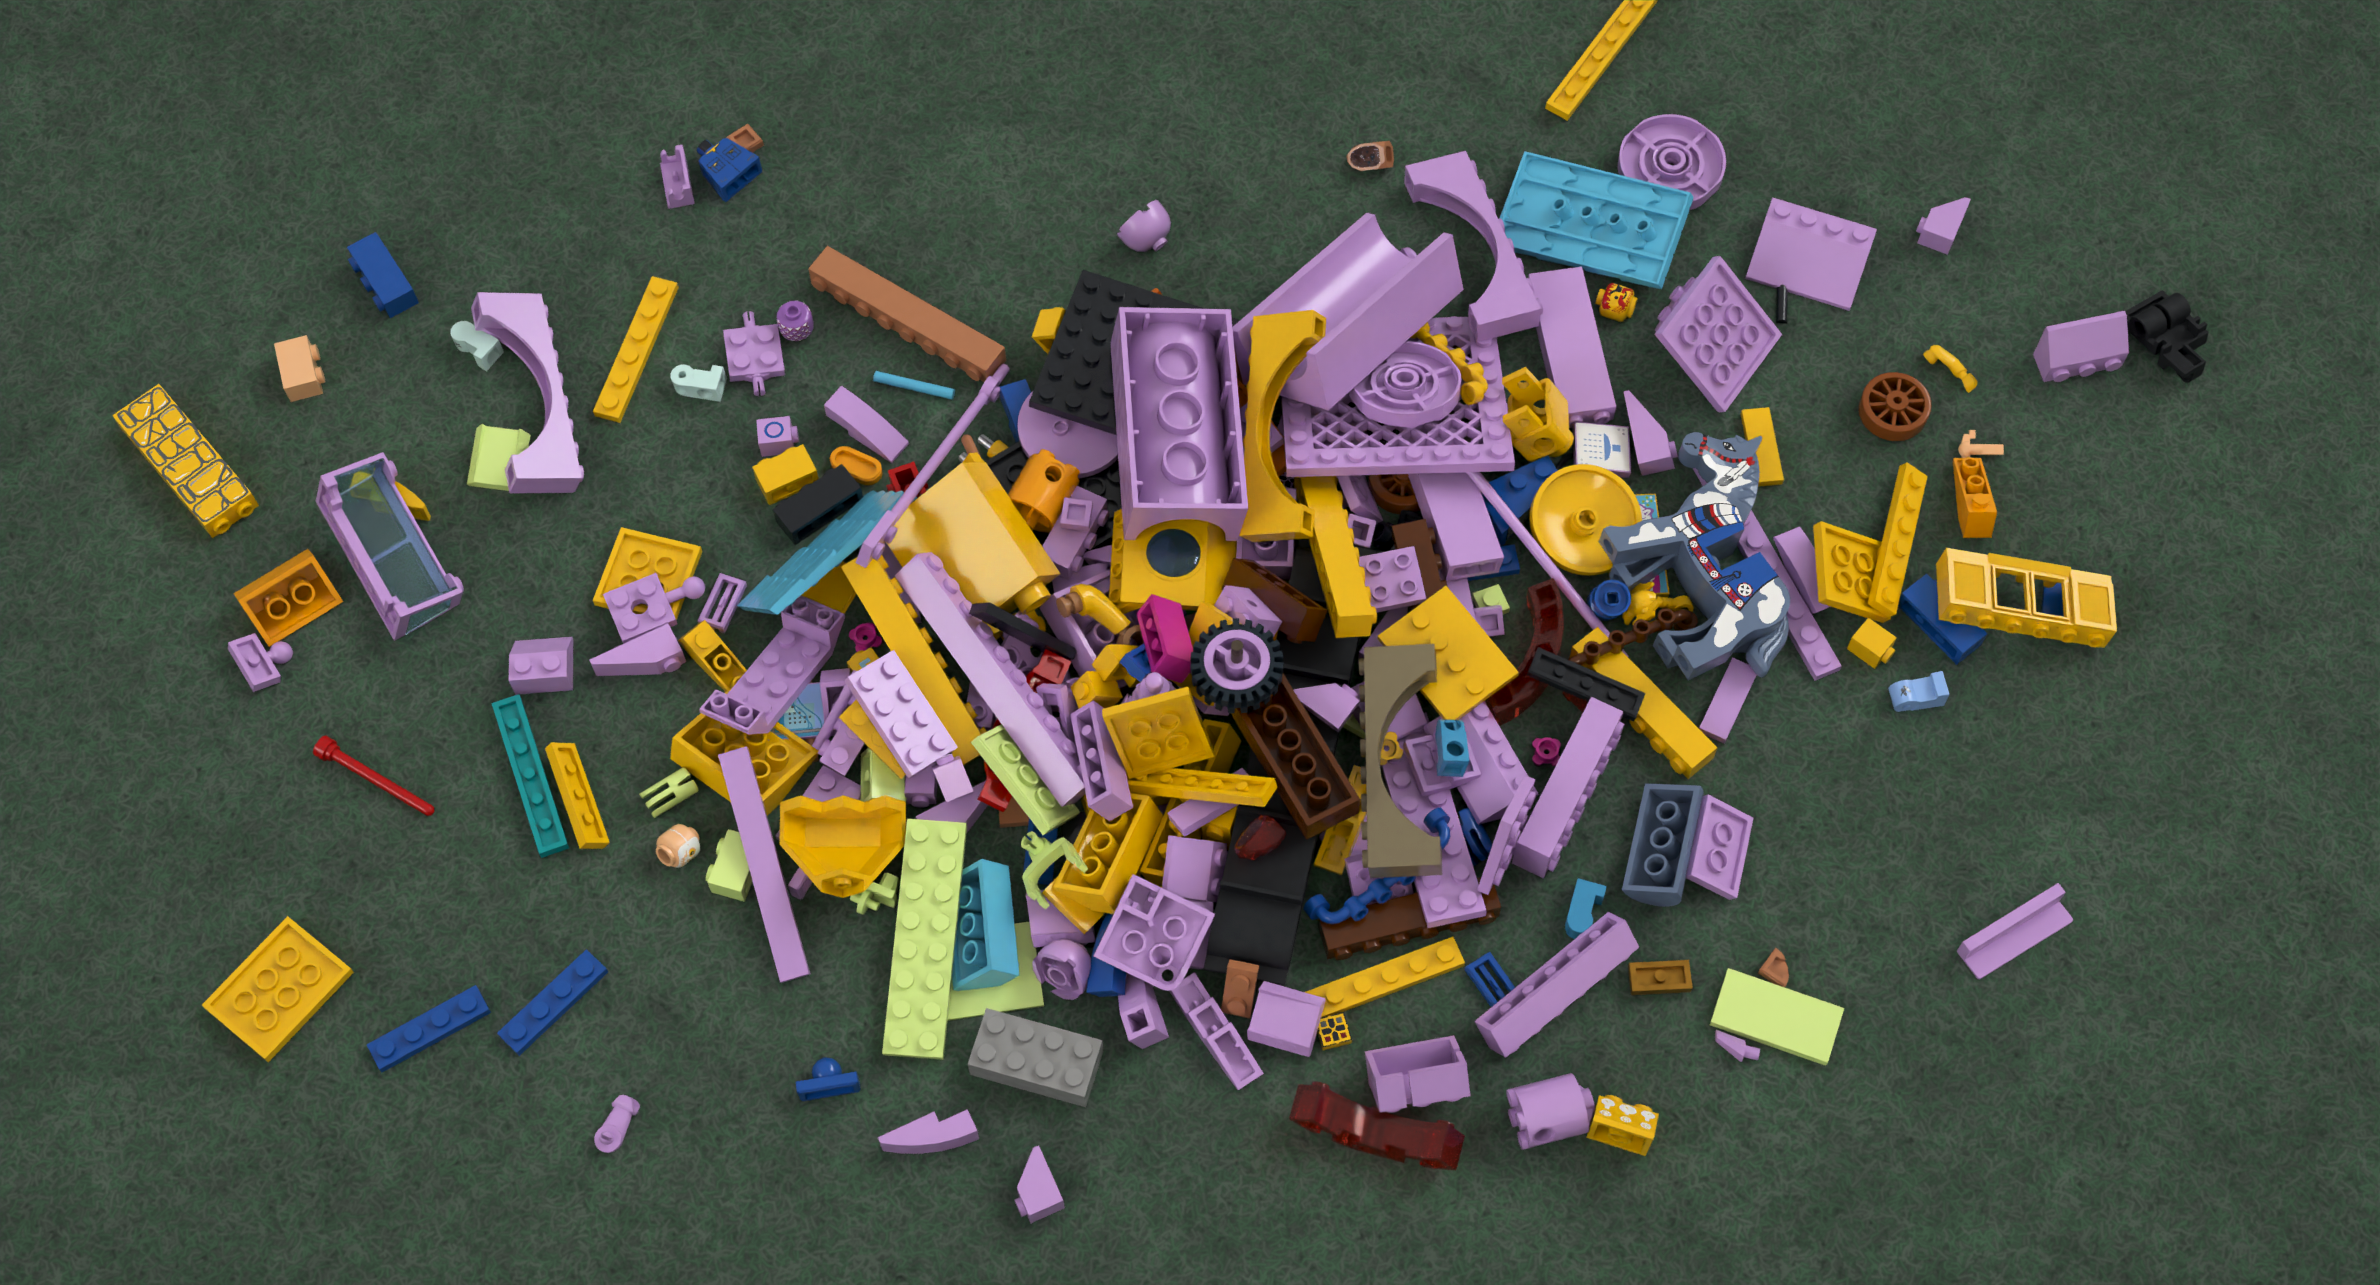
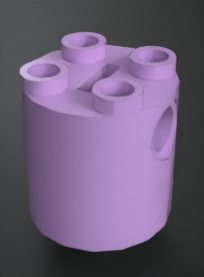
[1506,1073,1595,1150]

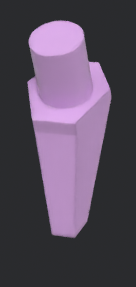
[1715,1030,1760,1062]

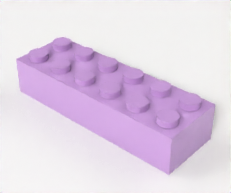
[1512,697,1625,878]

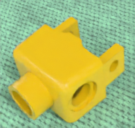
[1502,367,1574,462]

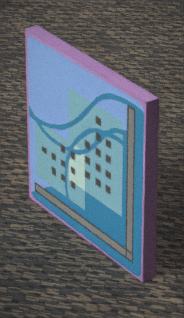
[768,682,825,741]

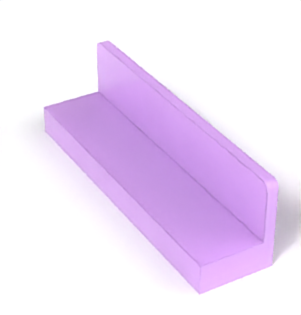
[1957,883,2073,979]

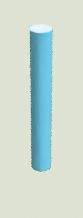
[873,371,955,400]

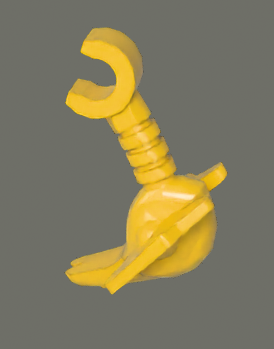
[1622,582,1694,625]

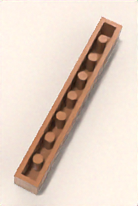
[808,246,1006,382]

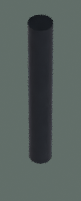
[1776,284,1788,324]

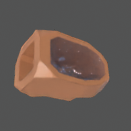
[1347,141,1394,171]

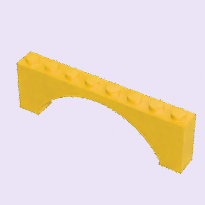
[1239,310,1326,542]

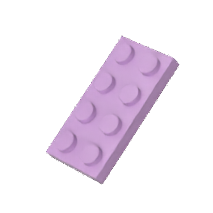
[844,650,958,778]

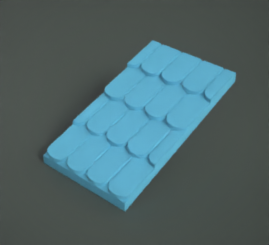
[1500,151,1694,289]
[737,490,917,615]

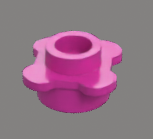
[849,622,882,652]
[1532,737,1561,766]

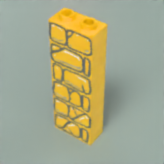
[112,384,259,538]

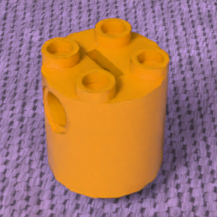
[1008,449,1080,533]

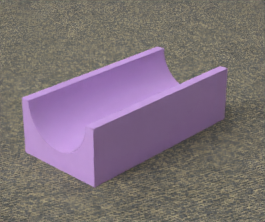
[1232,213,1464,410]
[1110,307,1248,541]

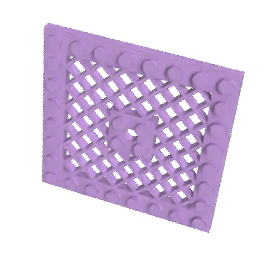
[1281,316,1515,477]

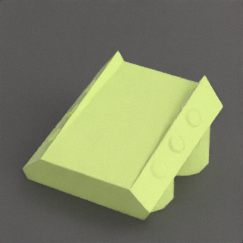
[467,424,531,491]

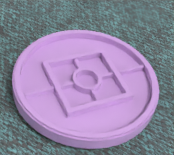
[1018,390,1118,478]

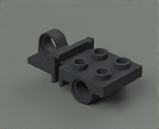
[2125,290,2209,383]

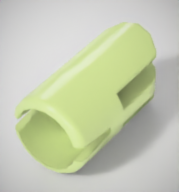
[639,767,699,818]

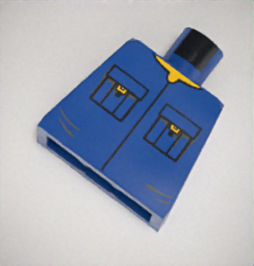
[697,138,762,202]

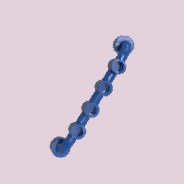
[1303,807,1450,924]

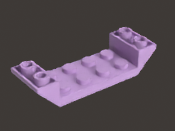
[699,596,845,735]

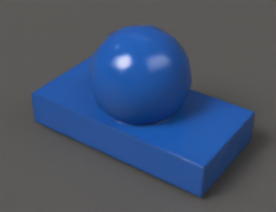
[796,1057,861,1101]

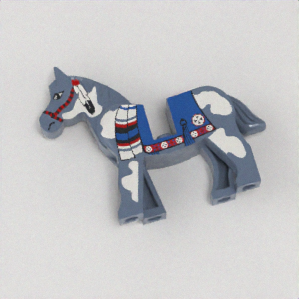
[1598,432,1790,680]

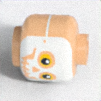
[656,824,700,868]

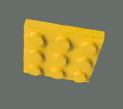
[1813,521,1891,623]
[593,527,702,621]
[1102,686,1214,779]

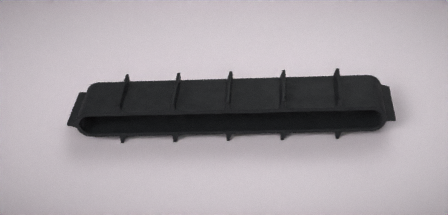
[1204,539,1377,986]

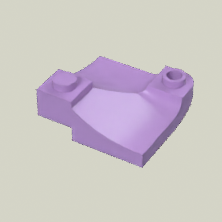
[1093,874,1215,991]

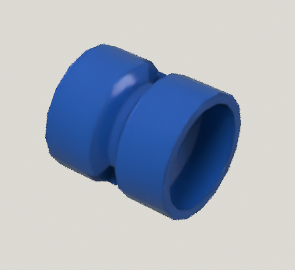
[1587,579,1631,621]

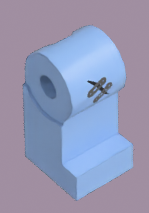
[1888,671,1949,712]

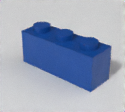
[347,232,419,318]
[1898,574,1987,665]

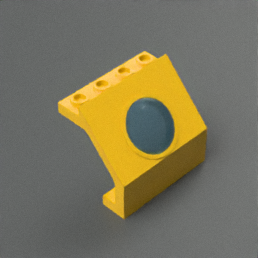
[1109,509,1237,614]

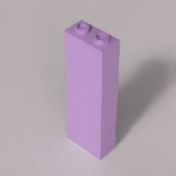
[1528,267,1616,428]
[1399,420,1504,581]

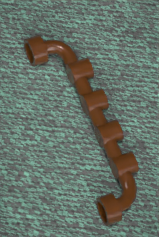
[1568,608,1698,665]

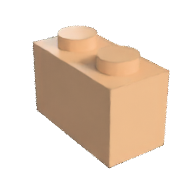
[274,335,325,402]

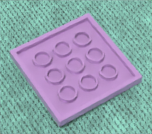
[1655,256,1782,412]

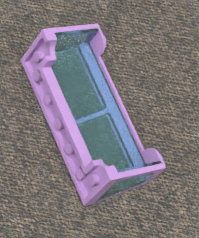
[316,452,464,641]

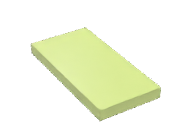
[971,724,1080,835]
[1710,968,1844,1066]

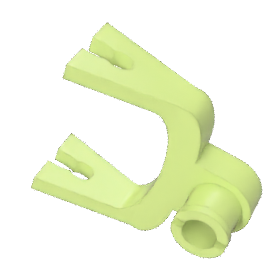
[1021,832,1088,909]

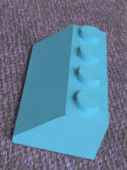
[952,859,1019,991]

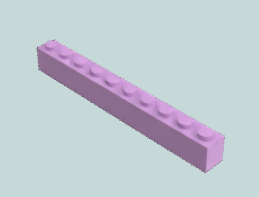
[895,552,1086,807]

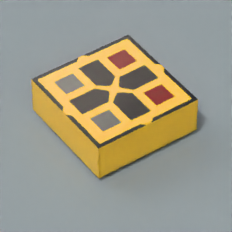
[1317,1012,1352,1050]

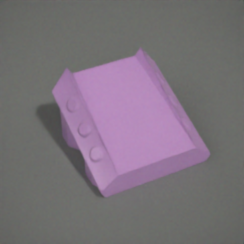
[1026,890,1096,948]
[1247,981,1326,1057]

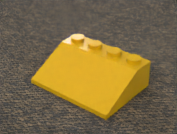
[670,689,818,816]

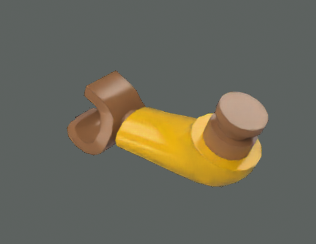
[1056,584,1144,646]

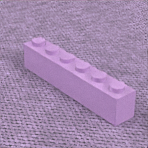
[1474,912,1639,1058]

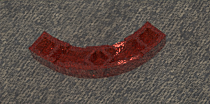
[1485,578,1564,726]
[1289,1081,1465,1171]

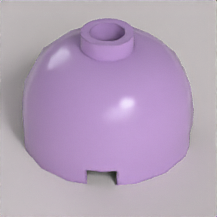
[1117,200,1171,252]
[1032,939,1091,1000]

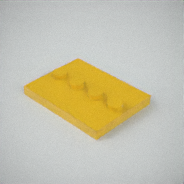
[1378,586,1519,720]
[202,916,354,1062]

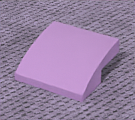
[1403,729,1481,797]

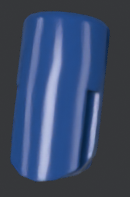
[1459,808,1493,866]

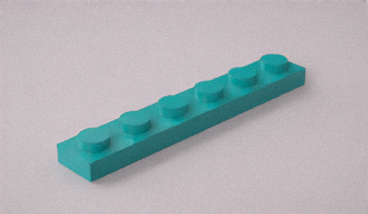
[491,694,569,858]

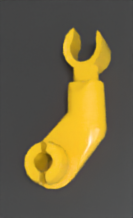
[1923,345,1978,393]

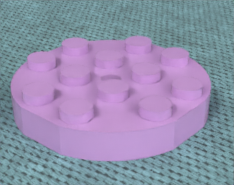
[1618,114,1726,210]
[1349,341,1461,429]

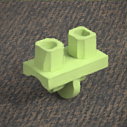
[850,873,900,915]

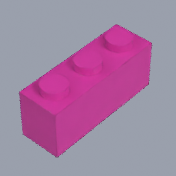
[1136,594,1193,684]

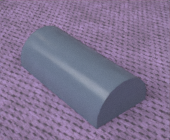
[1622,784,1704,907]

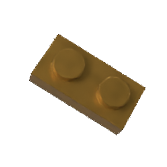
[1628,960,1693,995]

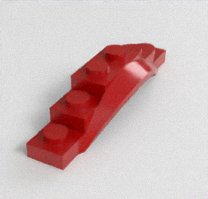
[977,649,1071,812]

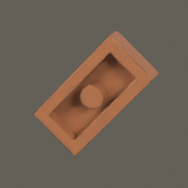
[1221,959,1259,1018]

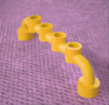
[1410,322,1488,405]

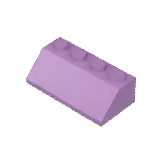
[1423,701,1539,825]

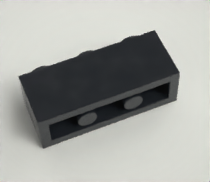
[773,464,863,545]

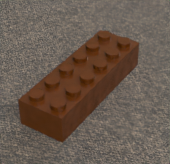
[1227,674,1360,840]

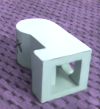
[450,321,504,371]
[670,364,727,402]

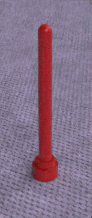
[313,735,435,816]

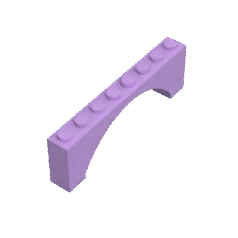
[1404,151,1543,342]
[471,292,584,493]

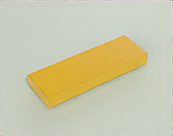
[1740,407,1784,487]

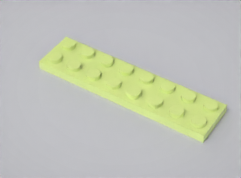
[882,819,967,1060]

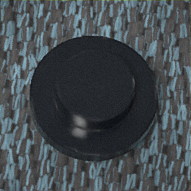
[1372,521,1394,549]

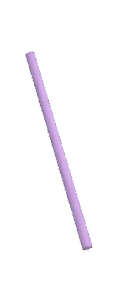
[1466,472,1629,657]

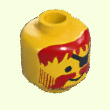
[1595,283,1638,322]

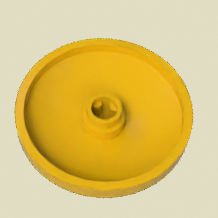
[1530,464,1642,576]

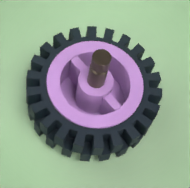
[1190,618,1283,713]

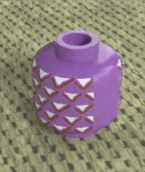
[777,301,813,341]

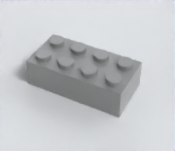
[968,1008,1103,1107]

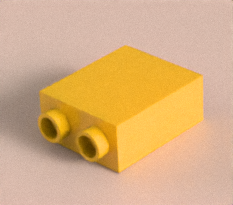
[886,462,1061,640]

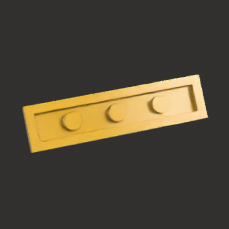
[545,742,610,849]

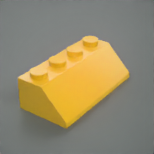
[1053,793,1163,914]

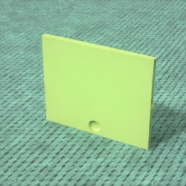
[948,921,1044,1021]

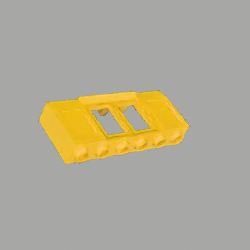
[1936,548,2117,648]

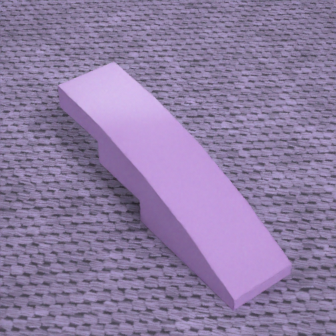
[1169,972,1264,1090]

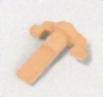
[1958,430,2004,458]

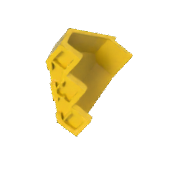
[779,795,906,898]

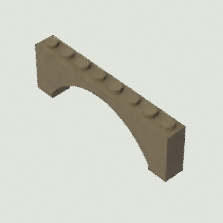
[1359,644,1442,878]

